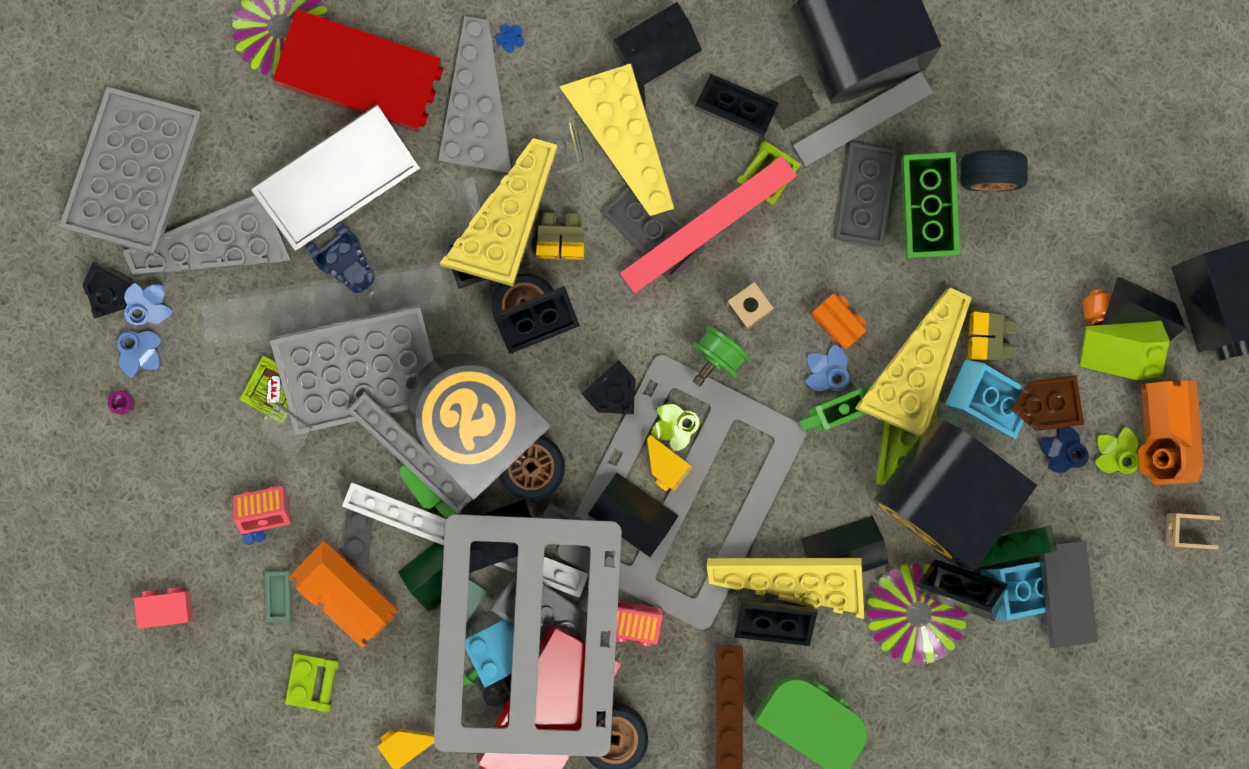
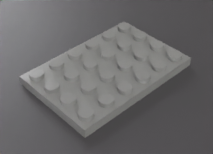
[59,87,203,255]
[270,304,434,434]

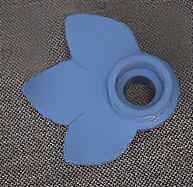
[124,283,173,326]
[117,331,162,378]
[805,345,850,392]

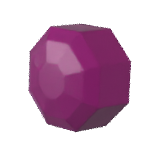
[107,390,135,415]

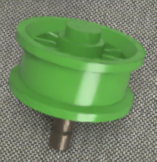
[691,325,751,387]

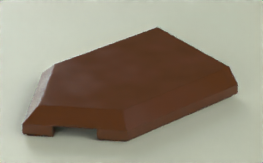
[1010,375,1084,431]

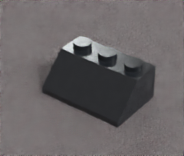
[613,2,702,85]
[469,500,532,573]

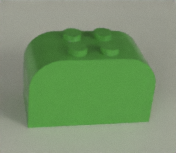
[901,152,960,258]
[752,675,866,769]

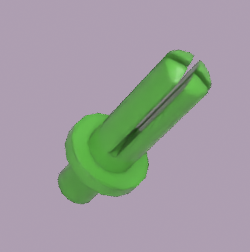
[463,669,479,690]

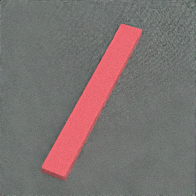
[620,156,797,294]

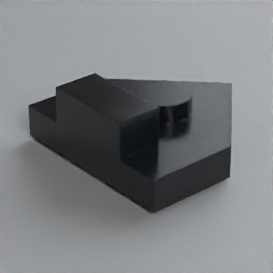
[82,262,140,319]
[581,360,636,414]

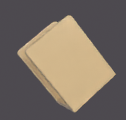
[725,282,774,332]
[1166,513,1220,550]

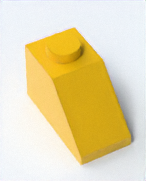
[647,435,693,492]
[377,729,434,769]

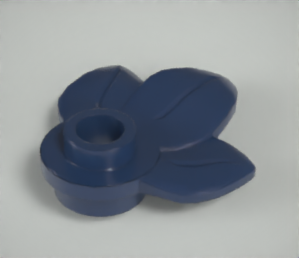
[1040,427,1089,473]

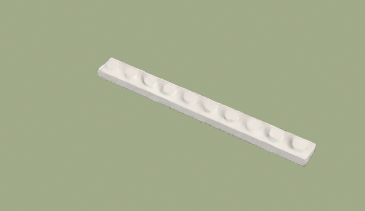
[342,483,588,598]

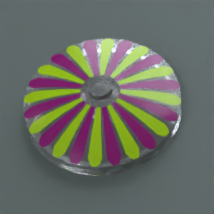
[232,0,331,78]
[866,563,968,665]

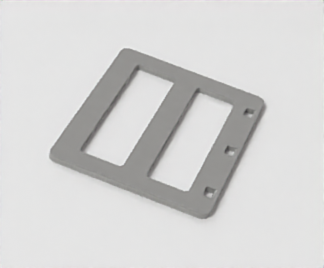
[558,355,806,630]
[434,514,622,757]

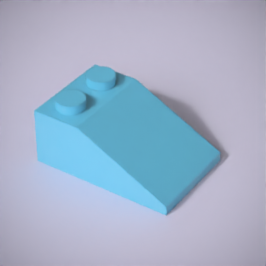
[945,359,1025,439]
[980,561,1046,620]
[465,619,540,687]

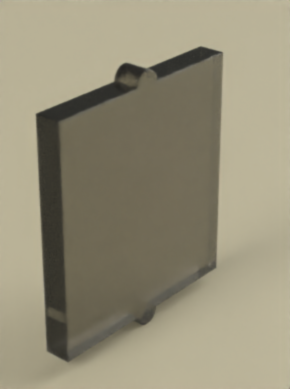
[763,74,820,130]

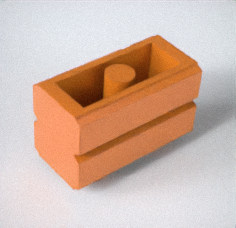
[810,293,867,351]

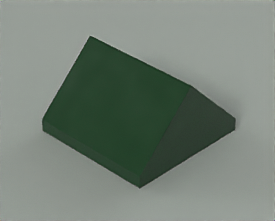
[398,542,444,612]

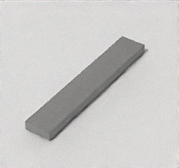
[792,72,933,167]
[347,392,473,514]

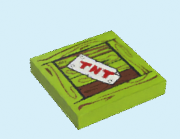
[239,356,290,423]

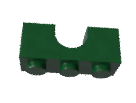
[977,525,1057,568]

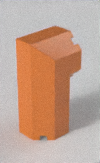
[1138,380,1204,485]
[288,540,400,648]

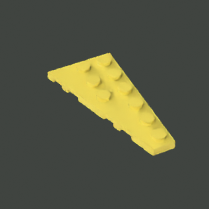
[559,64,675,216]
[440,138,557,286]
[855,288,972,436]
[707,558,864,619]

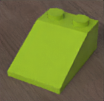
[1080,321,1170,380]

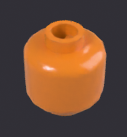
[1082,289,1112,326]

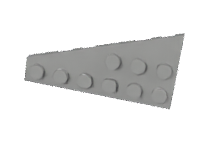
[438,16,511,174]
[123,195,292,275]

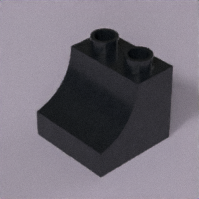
[1171,240,1249,361]

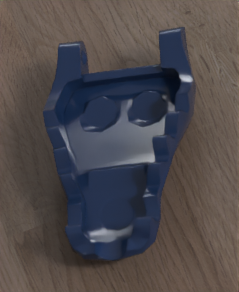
[305,222,375,293]

